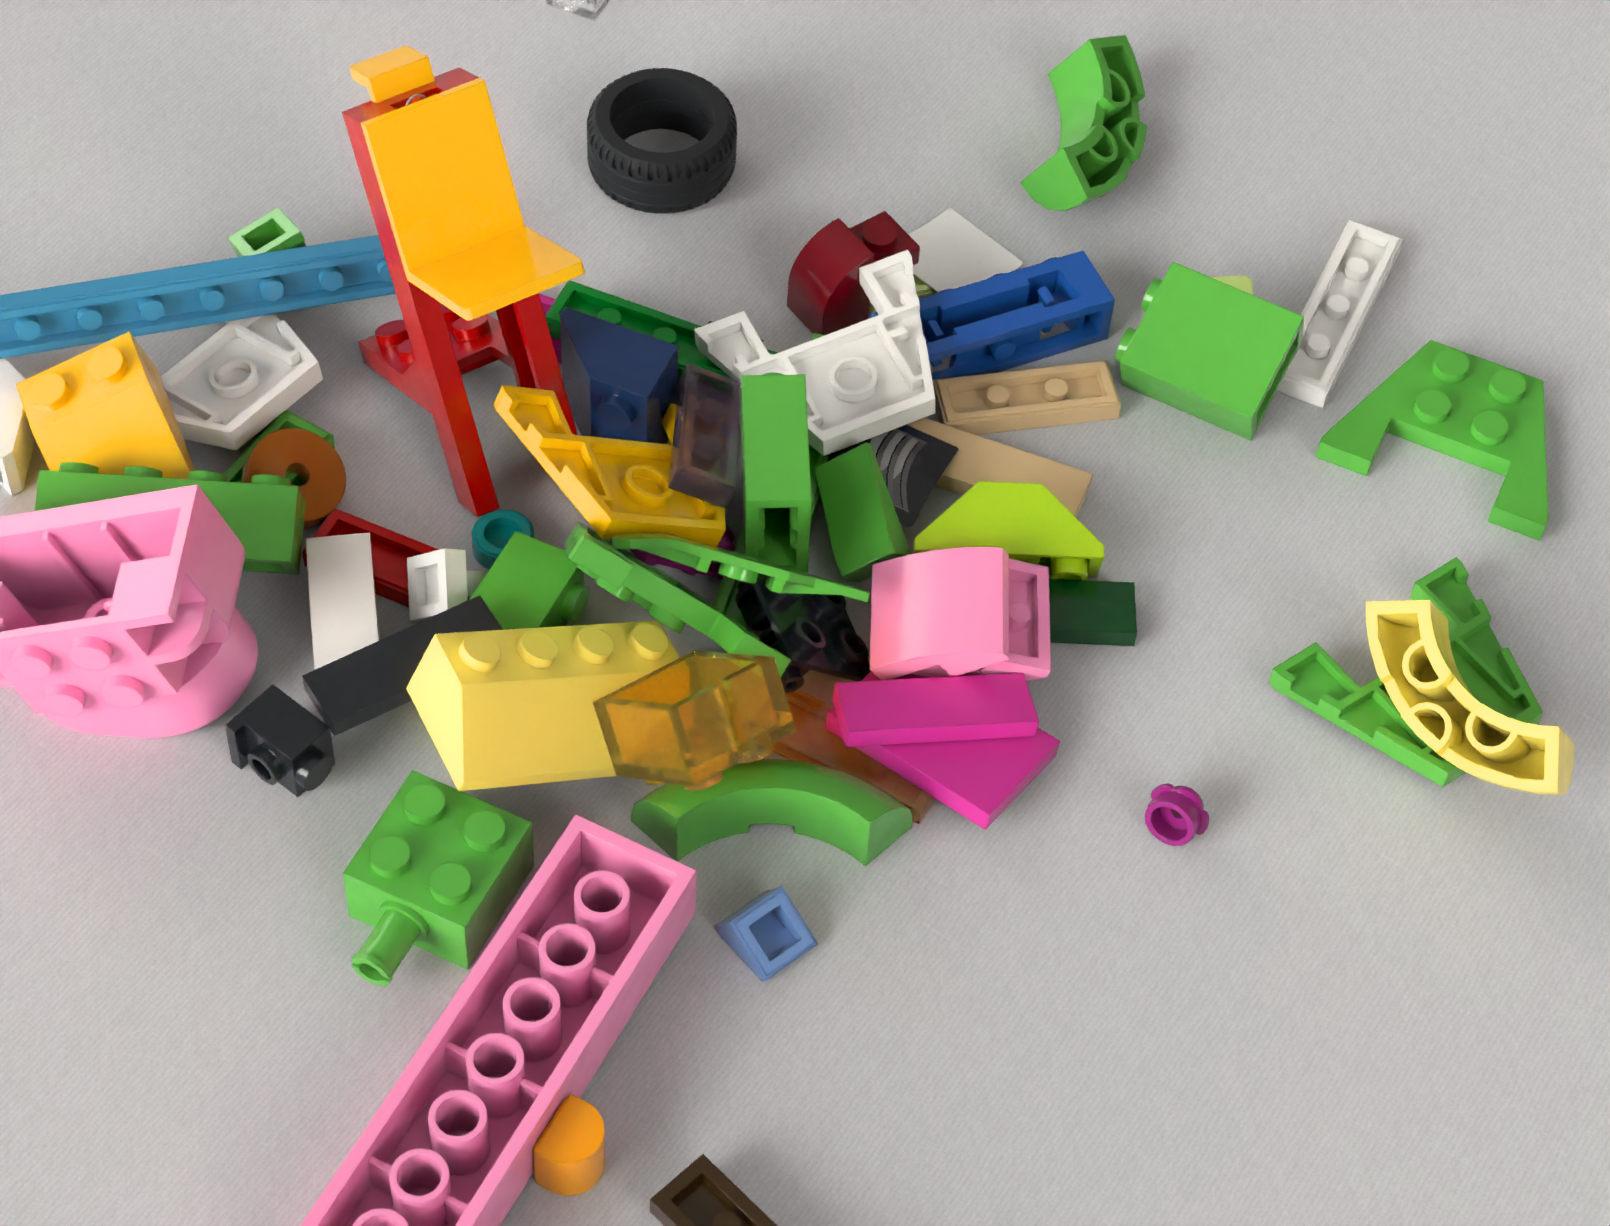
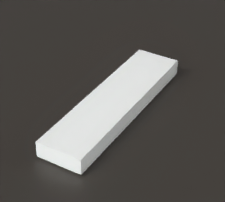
[1277,220,1403,408]

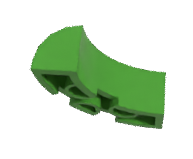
[1020,35,1147,211]
[631,759,913,866]

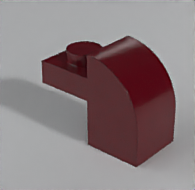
[787,211,920,335]

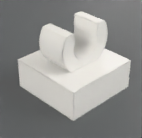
[407,548,485,622]

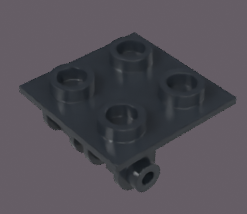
[735,573,871,693]

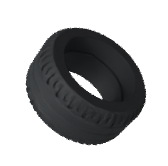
[587,68,737,214]

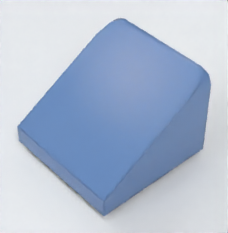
[715,886,818,981]

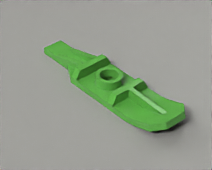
[611,532,870,602]

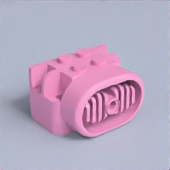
[0,484,258,738]

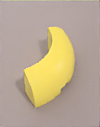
[1366,600,1575,795]

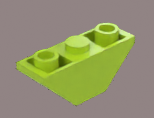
[912,481,1104,580]

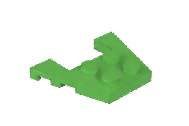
[1316,340,1548,541]
[565,521,791,682]
[1269,557,1543,787]

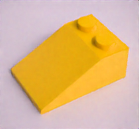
[16,331,195,479]

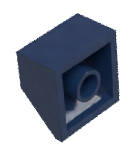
[560,307,678,444]

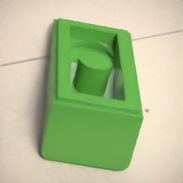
[815,442,911,582]

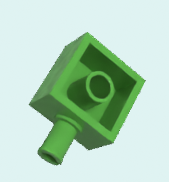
[343,770,534,986]

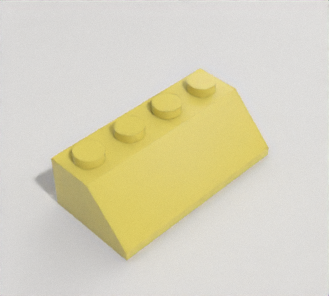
[406,620,688,791]

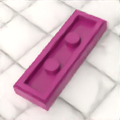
[832,673,1039,747]

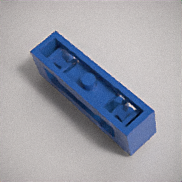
[869,251,1115,381]

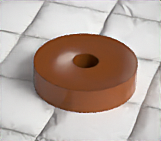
[242,428,346,530]

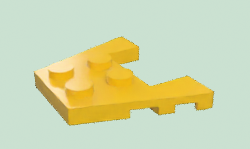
[494,385,726,547]

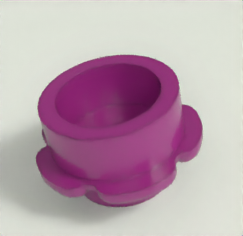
[1145,783,1209,846]

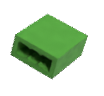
[1115,261,1304,441]
[741,372,811,572]

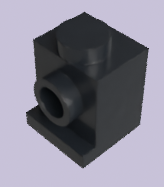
[225,684,335,797]

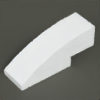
[306,532,380,716]

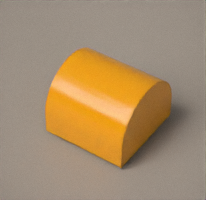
[532,1094,605,1196]

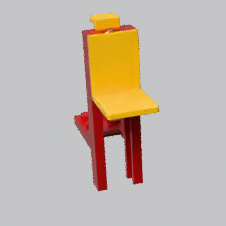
[342,46,585,517]

